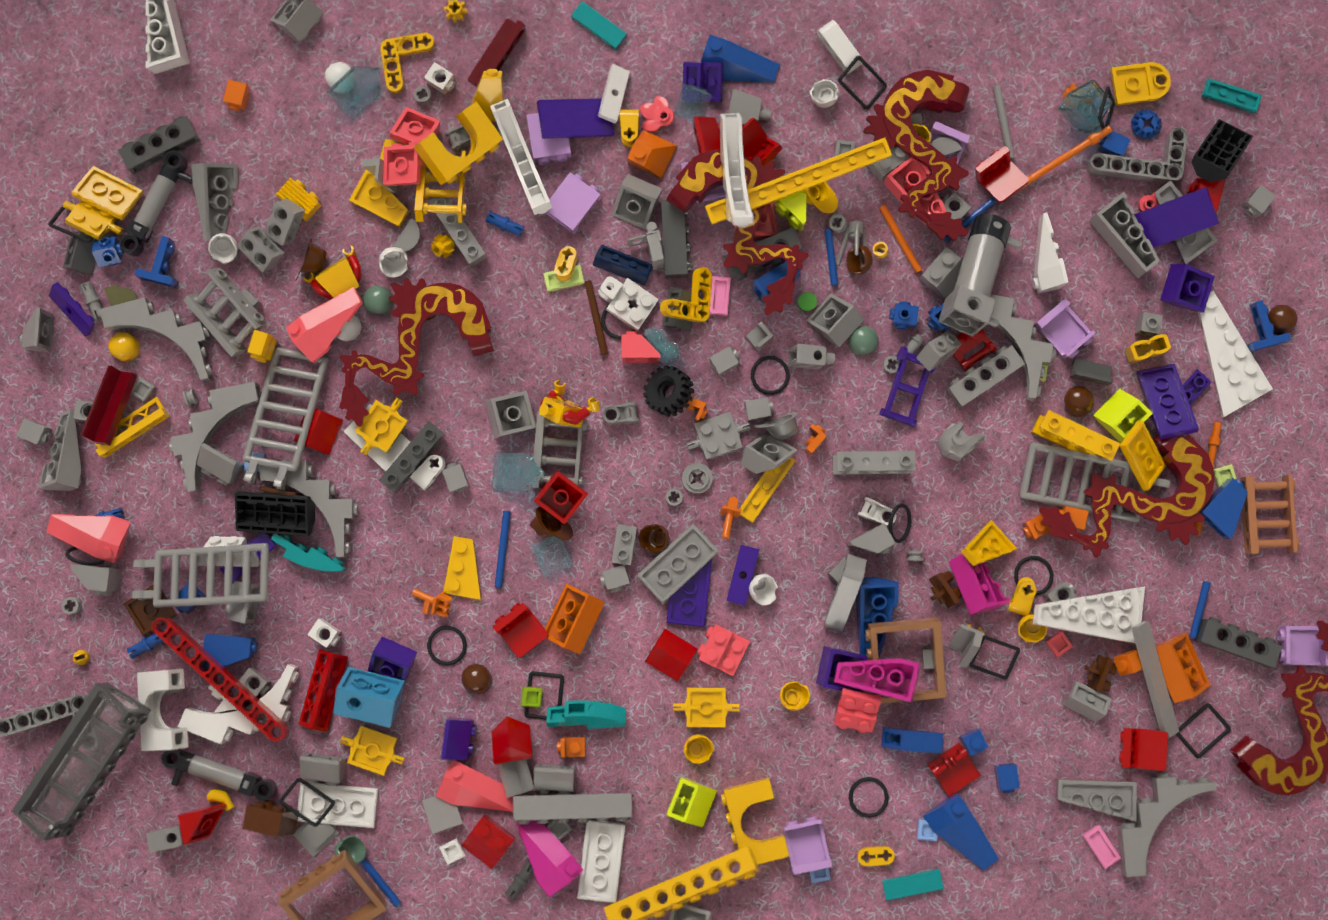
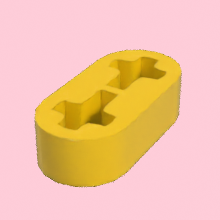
[554,246,578,281]
[857,846,895,866]

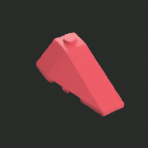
[884,157,947,226]
[286,288,363,363]
[46,514,131,564]
[436,760,523,812]

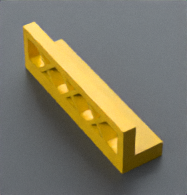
[95,397,170,458]

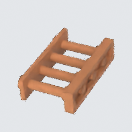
[1240,475,1300,554]

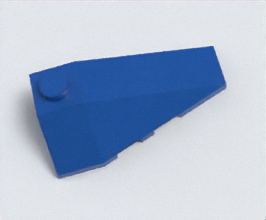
[701,35,780,82]
[855,577,899,657]
[923,794,999,870]

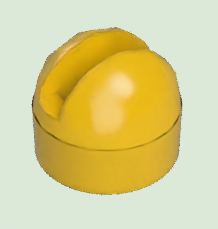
[873,242,889,259]
[73,650,90,665]

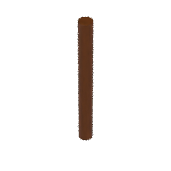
[584,280,608,356]

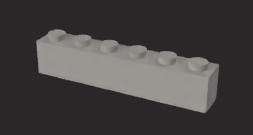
[513,793,632,824]

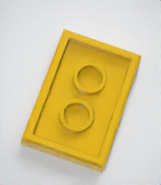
[72,166,143,221]
[1119,421,1166,491]

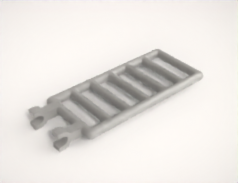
[243,347,329,491]
[1019,442,1171,523]
[132,543,269,608]

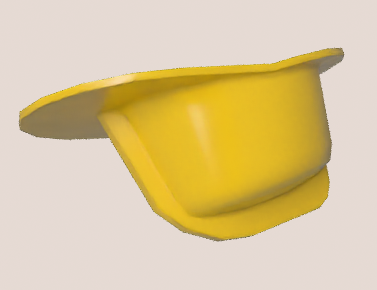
[803,182,838,213]

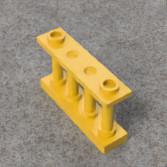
[414,151,470,223]
[1031,410,1120,465]

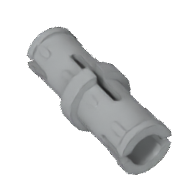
[80,282,102,321]

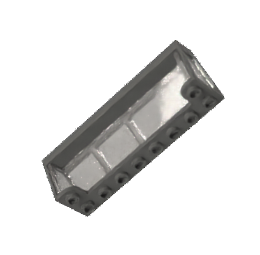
[12,683,151,841]

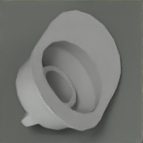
[754,412,798,440]

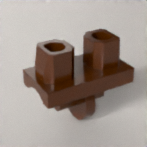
[929,571,962,608]
[1084,655,1117,692]

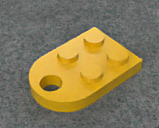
[1110,62,1171,106]

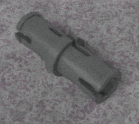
[505,860,534,900]

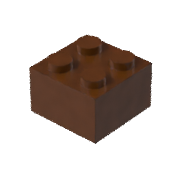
[242,800,300,837]

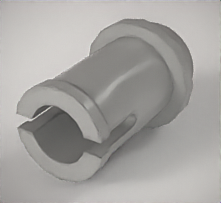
[906,334,925,355]

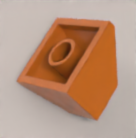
[627,130,677,179]

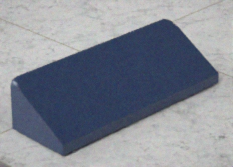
[593,244,653,286]

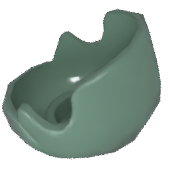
[363,286,394,315]
[848,326,879,356]
[334,835,366,865]

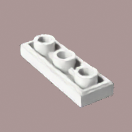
[598,64,630,123]

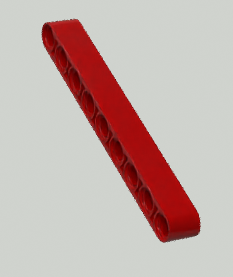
[152,617,289,741]

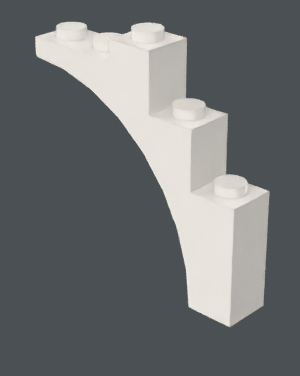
[490,99,552,215]
[720,113,753,227]
[178,664,299,744]

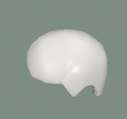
[325,62,355,93]
[810,79,839,108]
[208,233,238,264]
[379,247,408,278]
[336,315,362,342]
[749,574,778,606]

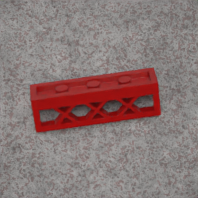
[299,649,348,732]

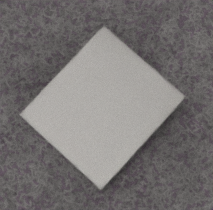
[422,796,463,834]
[293,815,339,857]

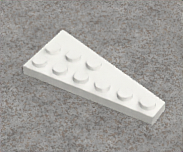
[1198,291,1273,418]
[1033,587,1145,644]

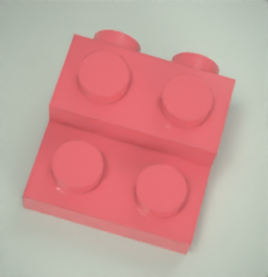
[389,107,440,145]
[383,142,425,186]
[697,624,750,676]
[834,688,881,733]

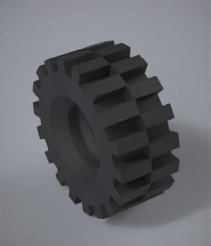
[643,365,694,417]

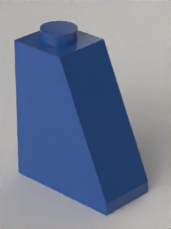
[752,262,801,303]
[1199,478,1248,539]
[203,634,258,671]
[881,727,944,753]

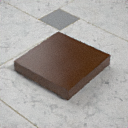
[123,584,177,636]

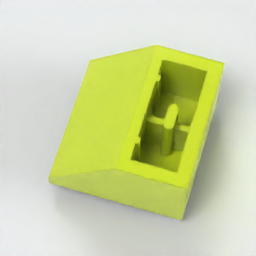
[774,191,806,232]
[1093,389,1153,442]
[667,776,717,827]

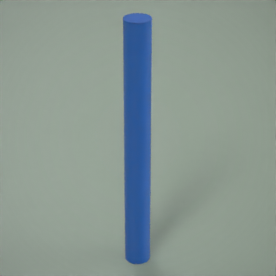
[943,197,997,243]
[494,511,511,588]

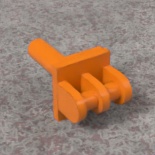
[719,496,742,540]
[412,589,452,617]

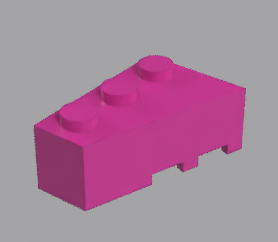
[949,554,1011,615]

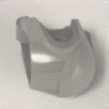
[938,421,986,462]

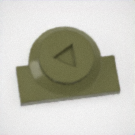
[104,284,138,306]

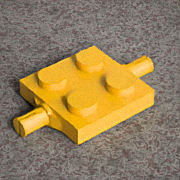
[63,200,124,240]
[354,397,409,456]
[673,687,739,727]
[340,725,405,776]

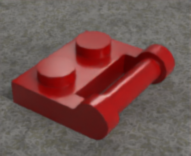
[953,329,997,372]

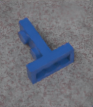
[135,236,178,288]
[1247,300,1291,352]

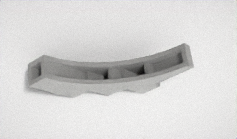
[990,294,1056,401]
[99,297,213,383]
[169,381,261,493]
[260,461,359,558]
[1117,772,1217,877]

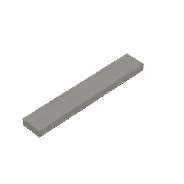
[1131,621,1179,738]

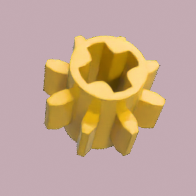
[444,0,468,23]
[431,234,455,258]

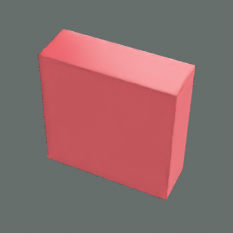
[1045,630,1073,658]

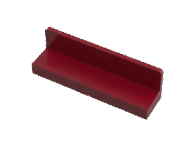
[468,18,526,86]
[81,365,138,446]

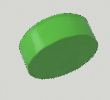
[798,292,817,312]

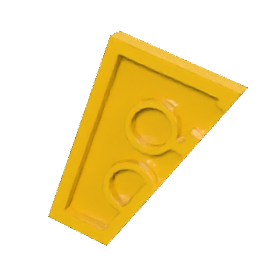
[349,170,409,228]
[961,520,1017,566]
[443,536,481,600]

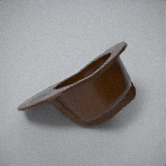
[296,239,327,280]
[530,506,573,540]

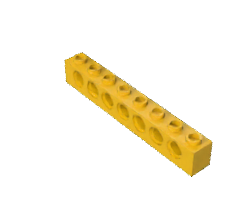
[604,846,760,920]

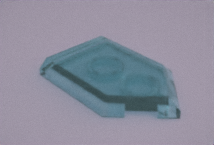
[326,66,381,120]
[492,453,545,492]

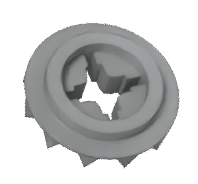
[682,463,713,493]

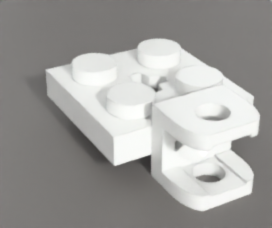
[598,277,659,331]

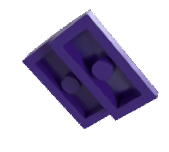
[682,62,724,102]

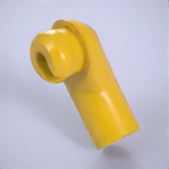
[206,789,235,812]

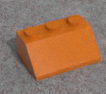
[545,583,605,654]
[1156,632,1211,703]

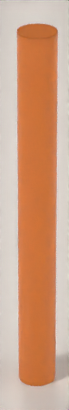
[879,205,923,274]

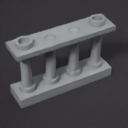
[183,267,268,357]
[531,411,588,489]
[832,451,916,475]

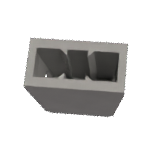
[729,89,771,127]
[788,344,835,369]
[146,825,184,853]

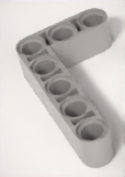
[1086,127,1188,184]
[0,694,104,750]

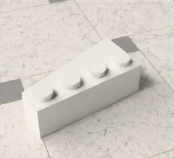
[146,0,190,74]

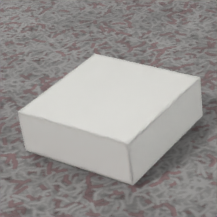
[439,838,466,865]

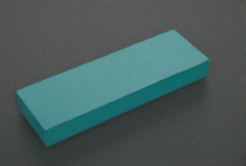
[571,1,627,50]
[1201,78,1262,114]
[881,868,944,901]

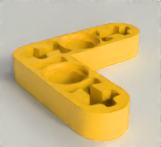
[380,33,435,94]
[660,267,712,322]

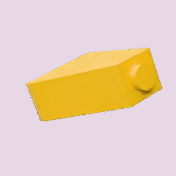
[470,69,504,121]

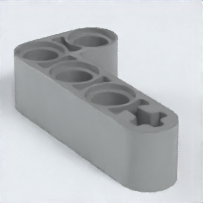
[823,554,866,632]

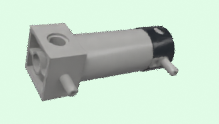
[938,214,1022,337]

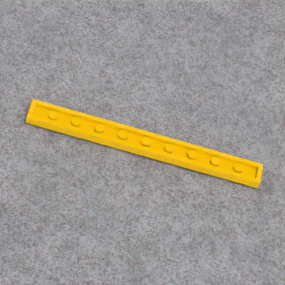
[705,138,892,225]

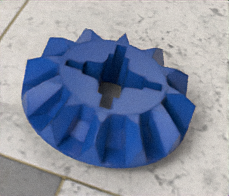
[1131,109,1162,139]

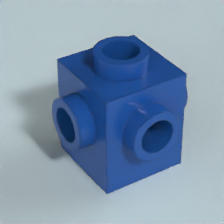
[92,236,124,267]
[889,301,919,330]
[926,303,951,333]

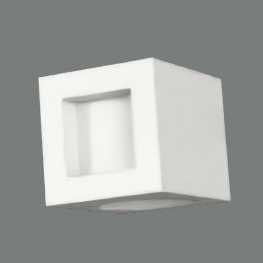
[424,62,455,95]
[308,619,341,648]

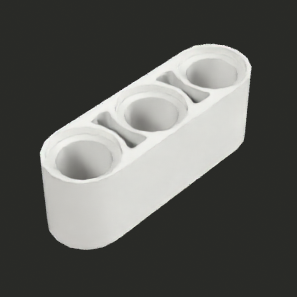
[817,20,862,75]

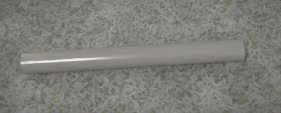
[993,85,1015,159]

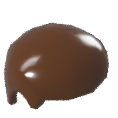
[846,245,873,274]
[1268,305,1298,335]
[1064,386,1094,417]
[638,524,670,553]
[461,663,492,695]

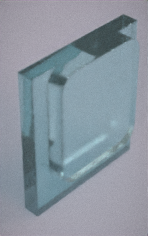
[674,84,712,122]
[531,536,573,577]

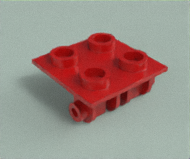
[927,743,981,797]

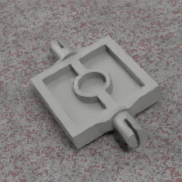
[686,412,750,461]

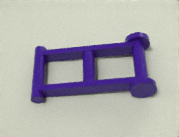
[879,346,936,427]

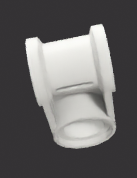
[410,455,446,491]
[857,497,896,526]

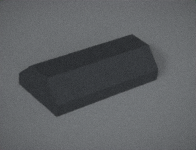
[1191,119,1253,182]
[234,492,316,536]

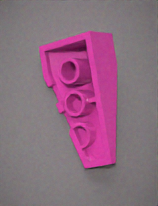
[834,658,920,702]
[516,820,584,897]

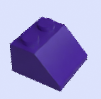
[1160,264,1215,313]
[368,637,417,685]
[816,646,867,692]
[441,717,477,760]

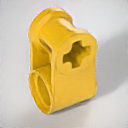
[620,109,639,147]
[1008,577,1036,616]

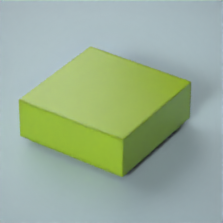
[520,686,543,708]

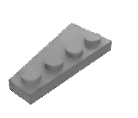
[1155,180,1218,264]
[1056,779,1137,822]

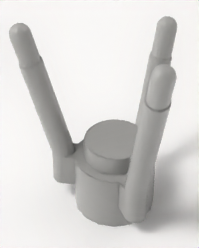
[836,221,867,266]

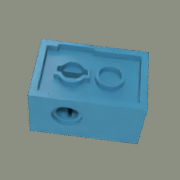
[333,667,405,728]

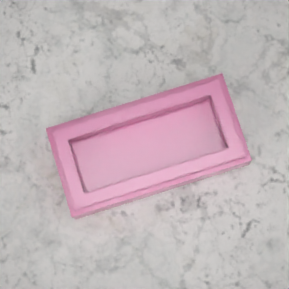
[710,276,731,316]
[1082,824,1121,869]

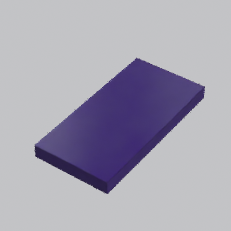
[537,98,615,139]
[1134,187,1220,248]
[1136,363,1199,440]
[666,559,712,627]

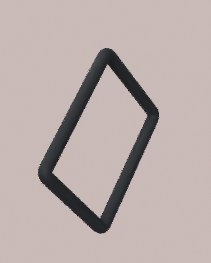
[838,56,887,110]
[1098,86,1115,129]
[48,205,93,243]
[969,635,1020,679]
[524,671,564,720]
[1176,703,1231,758]
[279,778,335,827]

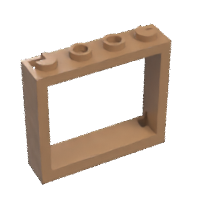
[865,617,946,704]
[279,850,387,920]

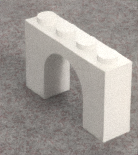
[137,669,188,751]

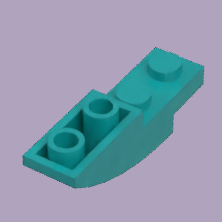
[271,534,347,572]
[546,700,626,729]

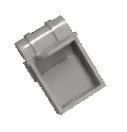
[627,222,664,270]

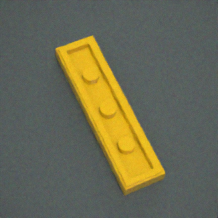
[739,457,796,523]

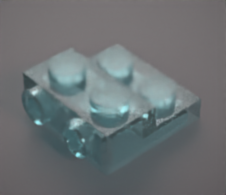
[643,326,681,366]

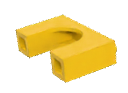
[413,102,503,185]
[721,777,789,865]

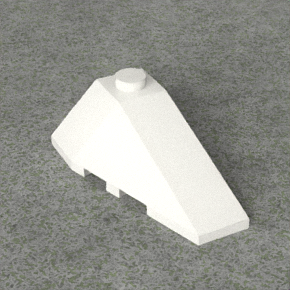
[1032,213,1068,294]

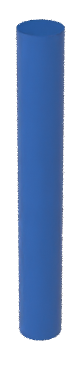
[824,229,838,286]
[1189,581,1211,639]
[360,857,401,907]

